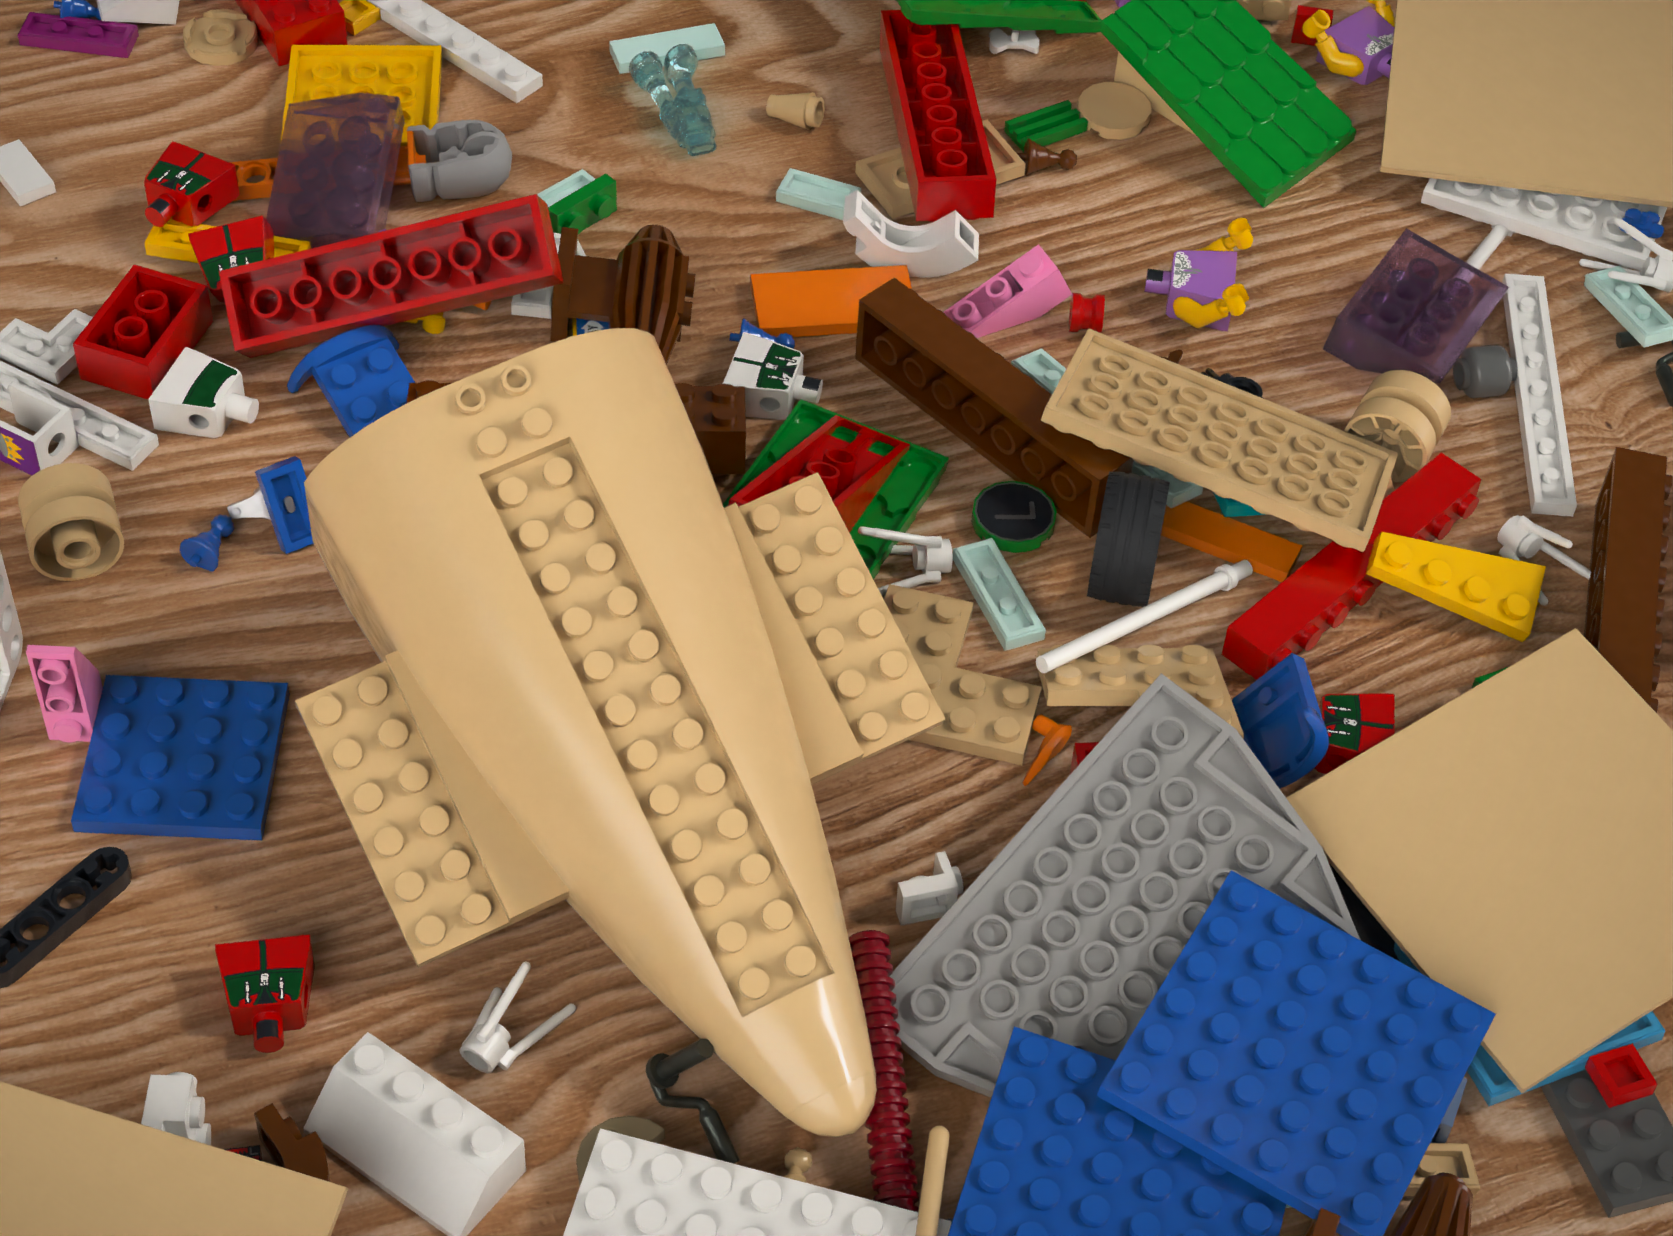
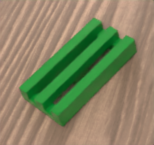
[1004,100,1088,153]

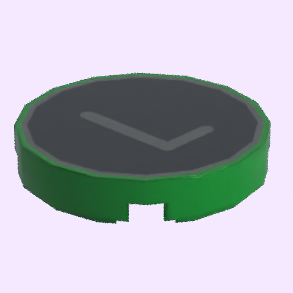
[971,481,1057,553]

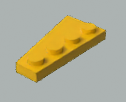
[1366,532,1546,642]

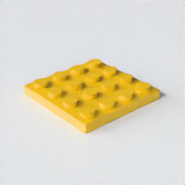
[281,45,442,155]

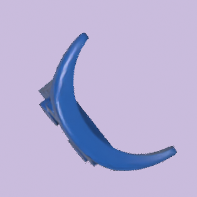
[287,325,415,438]
[1232,653,1329,789]

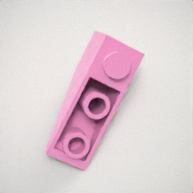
[944,244,1072,338]
[26,645,103,743]

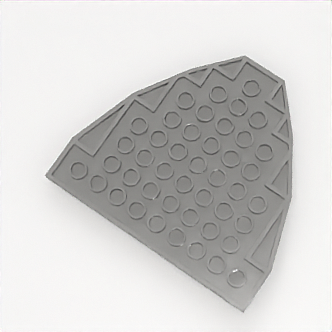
[889,673,1360,1098]

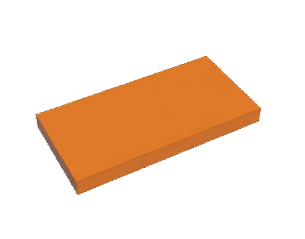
[750,265,912,337]

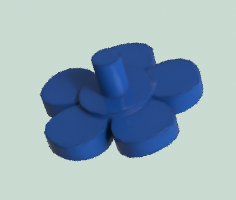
[1619,208,1664,240]

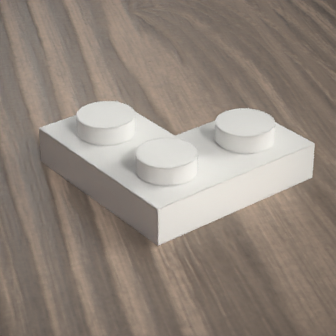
[0,309,93,385]

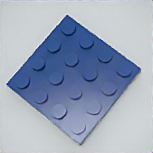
[71,675,290,841]

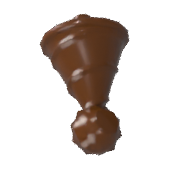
[1017,138,1077,176]

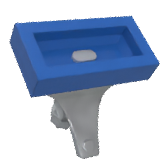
[227,456,313,554]

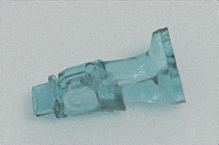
[629,44,717,156]

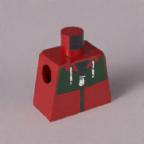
[144,141,240,227]
[188,215,274,302]
[1314,693,1395,774]
[215,934,315,1053]

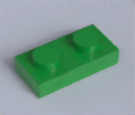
[548,174,617,234]

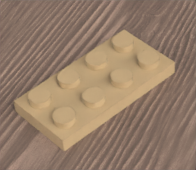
[855,119,1026,219]

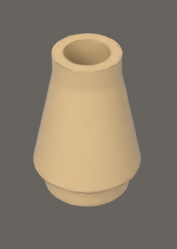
[766,92,825,130]

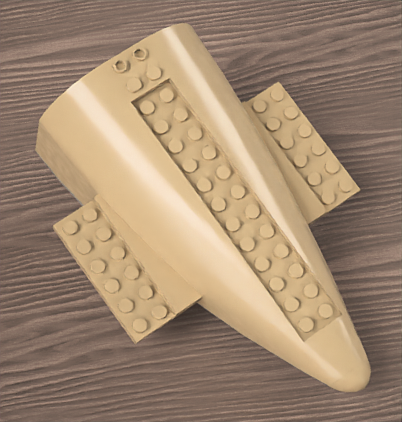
[295,328,946,1137]

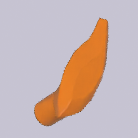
[1022,714,1072,786]

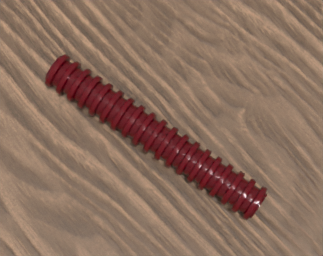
[849,930,919,1212]

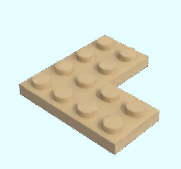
[884,584,1042,766]
[1037,645,1244,738]

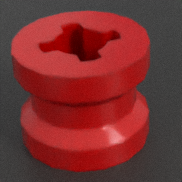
[1069,293,1105,333]

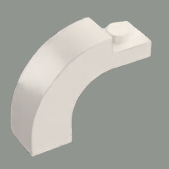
[843,190,979,278]

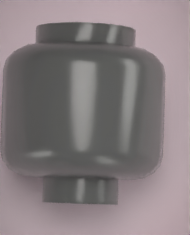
[1453,344,1517,399]

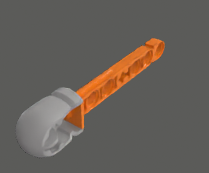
[230,120,512,202]

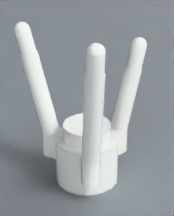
[1579,217,1673,293]
[1497,515,1591,606]
[858,526,953,596]
[459,961,576,1073]

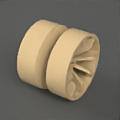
[1344,370,1451,482]
[18,463,124,581]

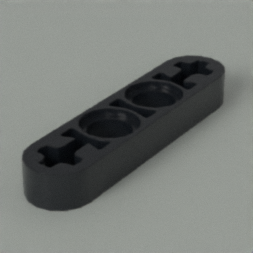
[0,847,132,988]

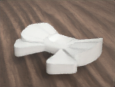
[989,28,1039,54]

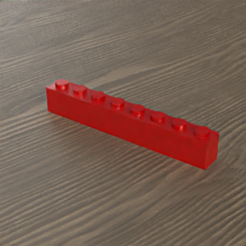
[1221,452,1482,680]

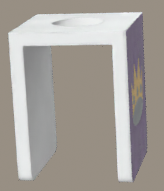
[0,381,79,475]

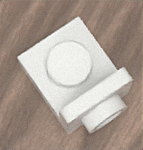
[896,851,963,926]

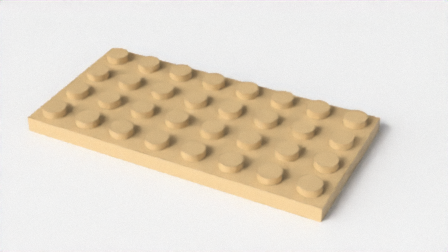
[1041,328,1398,552]

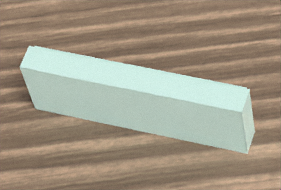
[609,23,725,74]
[1584,266,1673,348]
[952,538,1046,651]

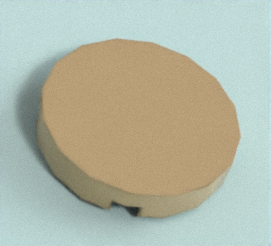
[183,9,258,66]
[1077,82,1151,140]

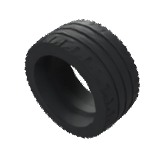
[1087,472,1170,607]

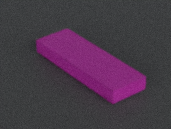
[18,12,139,58]

